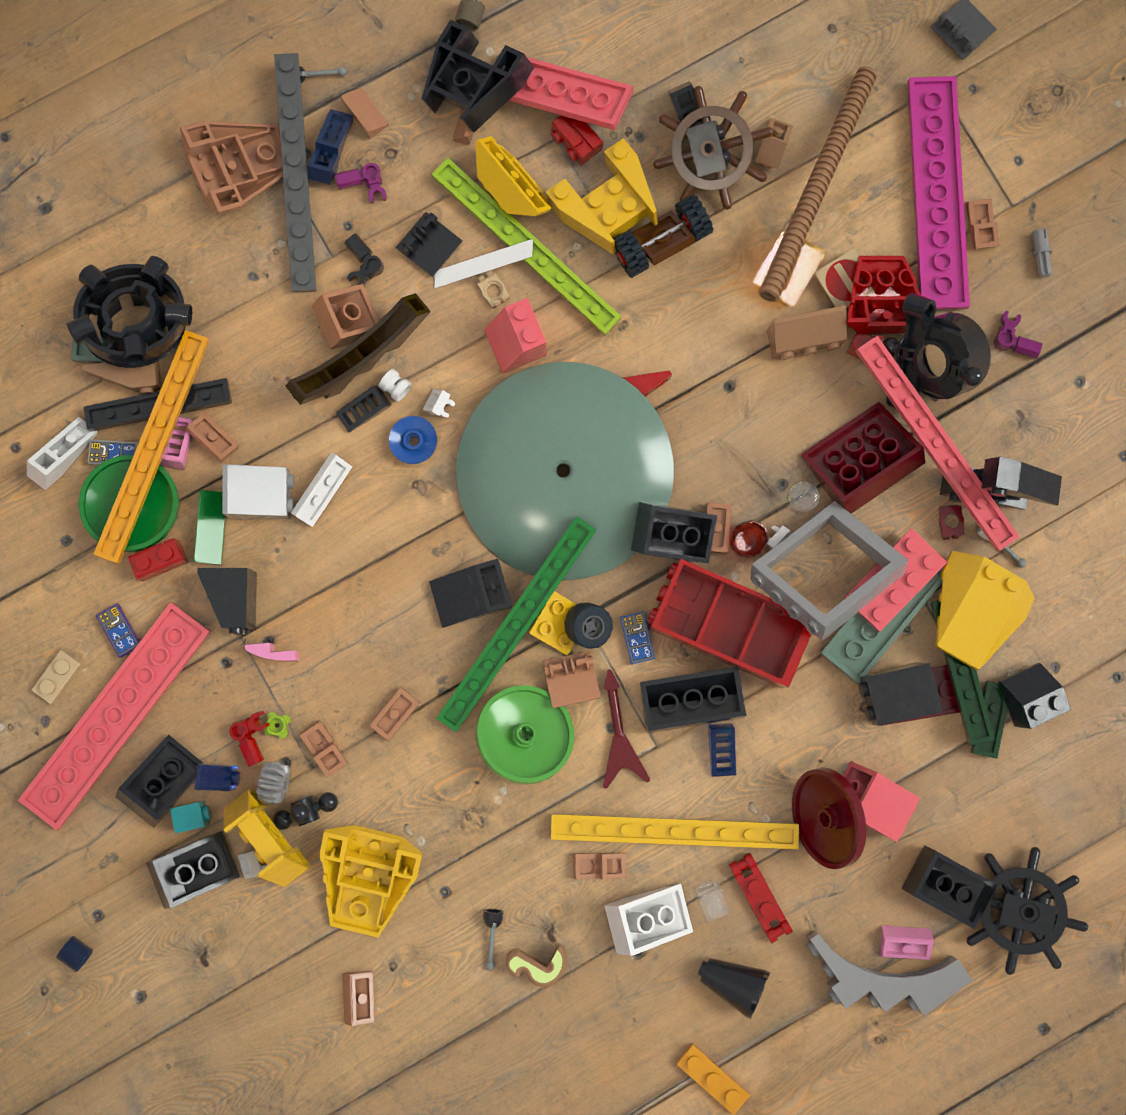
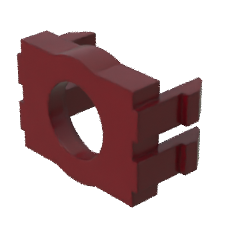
[938,505,965,540]

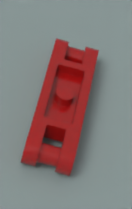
[728,852,793,944]

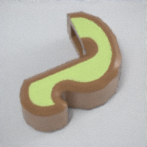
[506,943,567,987]

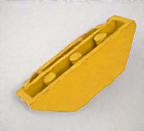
[475,136,551,216]

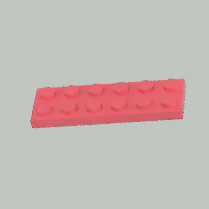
[509,57,634,130]

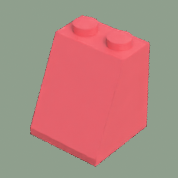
[484,298,547,374]
[843,761,920,842]

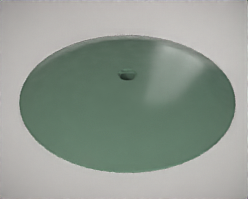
[456,362,674,580]

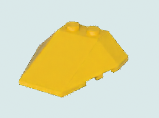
[935,551,1035,670]
[320,825,423,938]

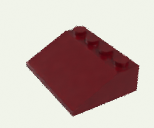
[801,402,926,514]

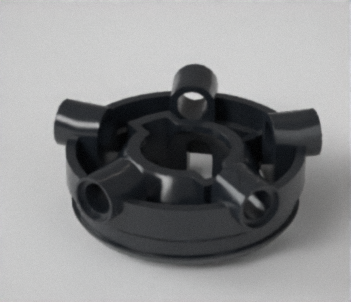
[66,256,193,368]

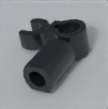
[345,233,384,287]

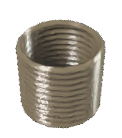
[455,0,485,30]

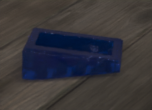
[708,723,736,777]

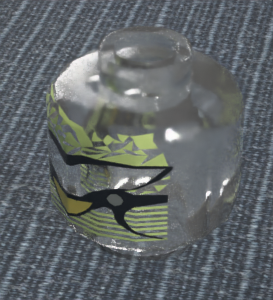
[786,481,820,515]

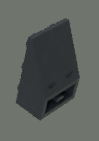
[429,559,513,628]

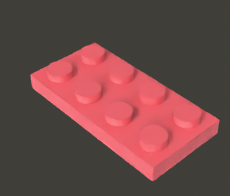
[843,528,947,632]

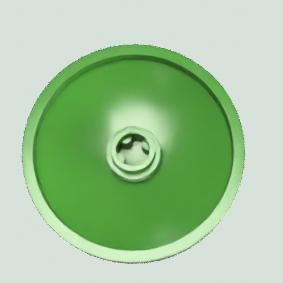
[476,685,574,785]

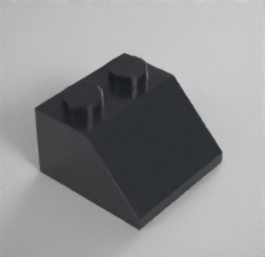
[998,663,1071,729]

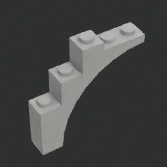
[806,931,973,1016]

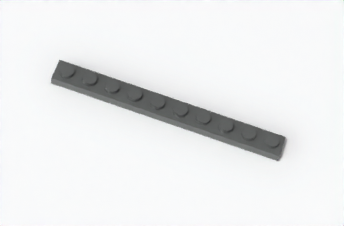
[274,53,317,293]

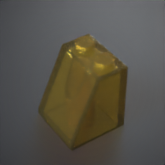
[753,229,827,307]

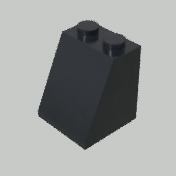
[197,568,257,635]
[858,662,943,726]

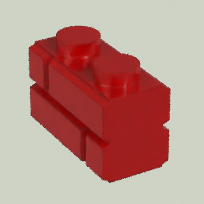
[551,115,603,166]
[128,538,189,582]

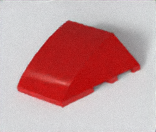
[846,256,925,334]

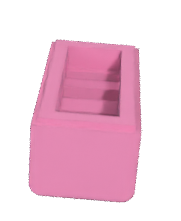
[160,417,194,470]

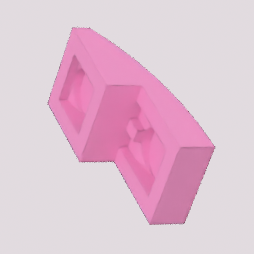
[245,643,300,661]

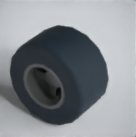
[564,602,613,649]

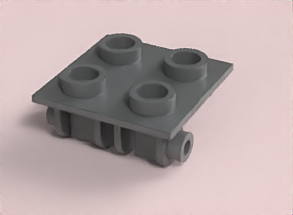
[931,0,997,60]

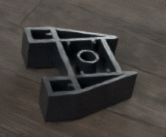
[421,20,534,132]
[940,457,1062,510]

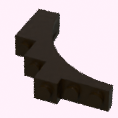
[285,293,431,405]

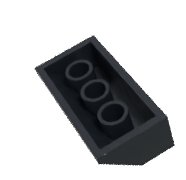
[640,666,746,734]

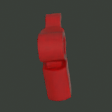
[229,711,270,767]

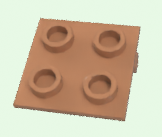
[542,651,601,709]

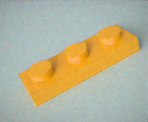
[676,1043,750,1115]

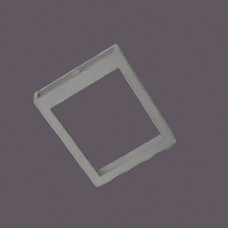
[750,501,908,641]

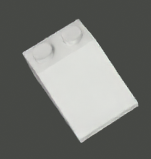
[604,884,693,956]

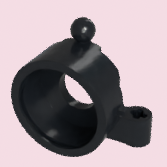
[882,293,991,408]

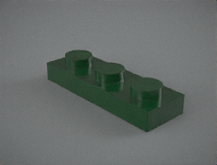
[971,681,1008,759]

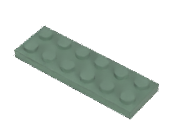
[820,566,944,684]

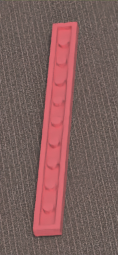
[856,336,1020,551]

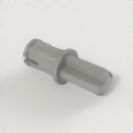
[1032,229,1052,278]

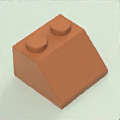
[312,284,379,349]

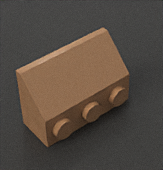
[767,305,847,360]

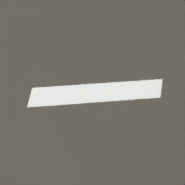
[434,239,533,288]

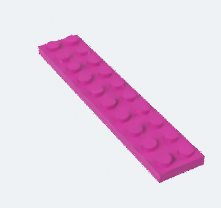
[907,76,970,310]

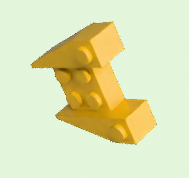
[546,138,658,255]
[223,788,312,887]

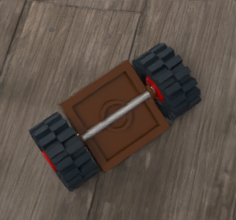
[613,194,713,278]

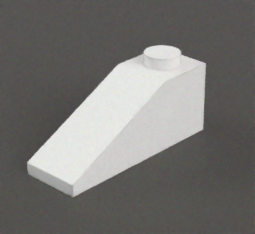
[27,417,97,490]

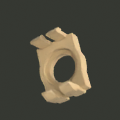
[477,271,510,309]

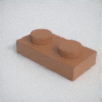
[186,412,239,464]
[706,502,732,554]
[370,687,420,741]

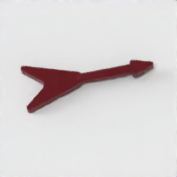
[603,669,650,789]

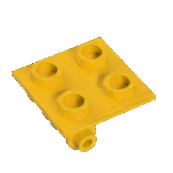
[529,591,587,656]

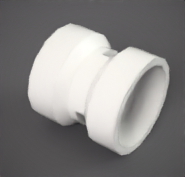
[378,369,412,402]

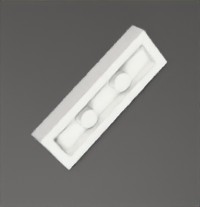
[291,452,352,527]

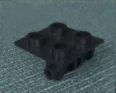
[396,212,463,277]

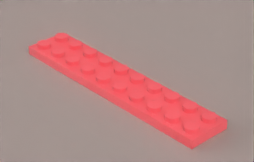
[18,602,211,830]

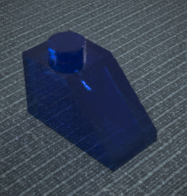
[194,763,240,791]

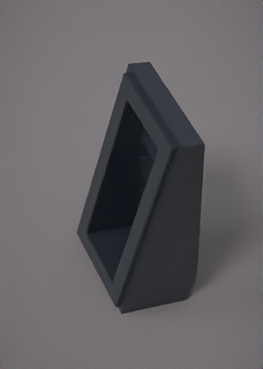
[336,385,392,433]

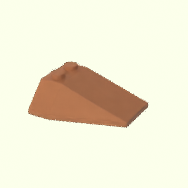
[180,121,283,214]

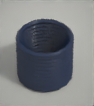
[56,936,93,972]

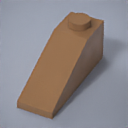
[81,361,162,395]

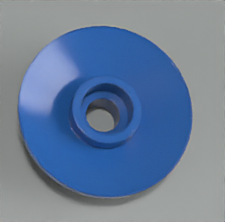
[389,416,437,464]

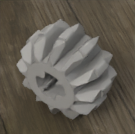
[256,761,291,804]

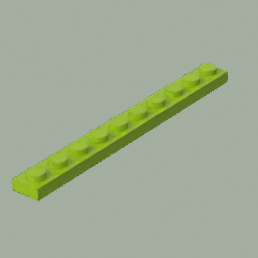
[432,158,621,336]

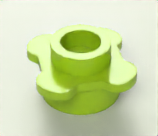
[264,712,291,739]

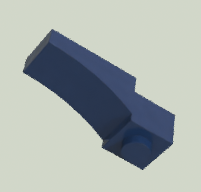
[308,109,353,185]

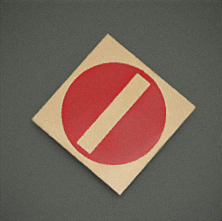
[814,249,875,308]

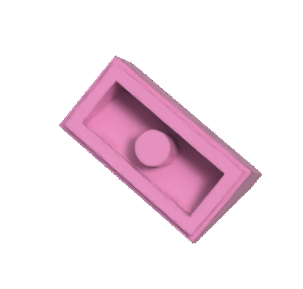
[880,925,934,960]

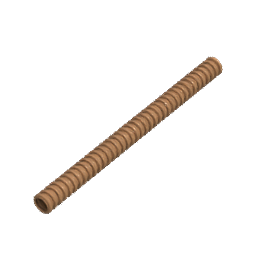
[758,66,877,302]

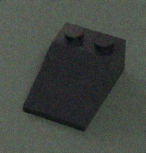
[116,735,207,828]
[146,831,240,909]
[901,845,998,929]

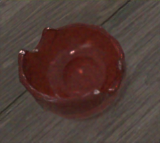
[729,520,769,558]

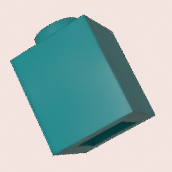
[170,801,212,834]

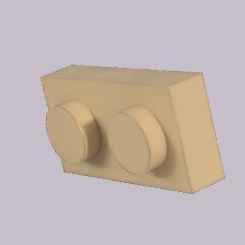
[32,650,83,704]

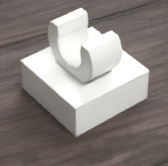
[423,389,455,417]
[763,526,792,549]
[238,851,268,879]

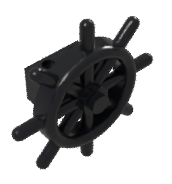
[966,847,1089,975]

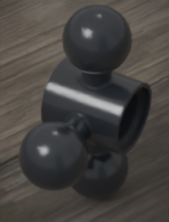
[272,792,338,830]

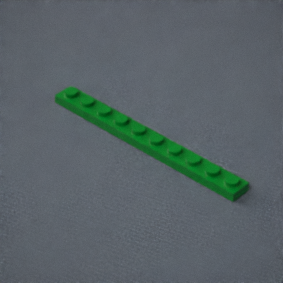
[436,516,597,732]

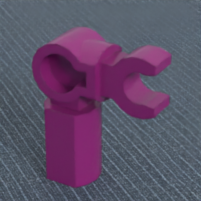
[335,163,387,204]
[994,310,1043,359]

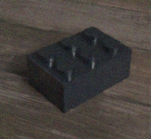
[631,502,717,564]

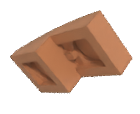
[966,198,999,249]
[299,720,347,777]
[573,853,626,880]

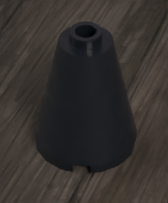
[698,958,770,1019]

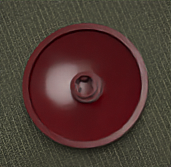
[792,768,867,869]

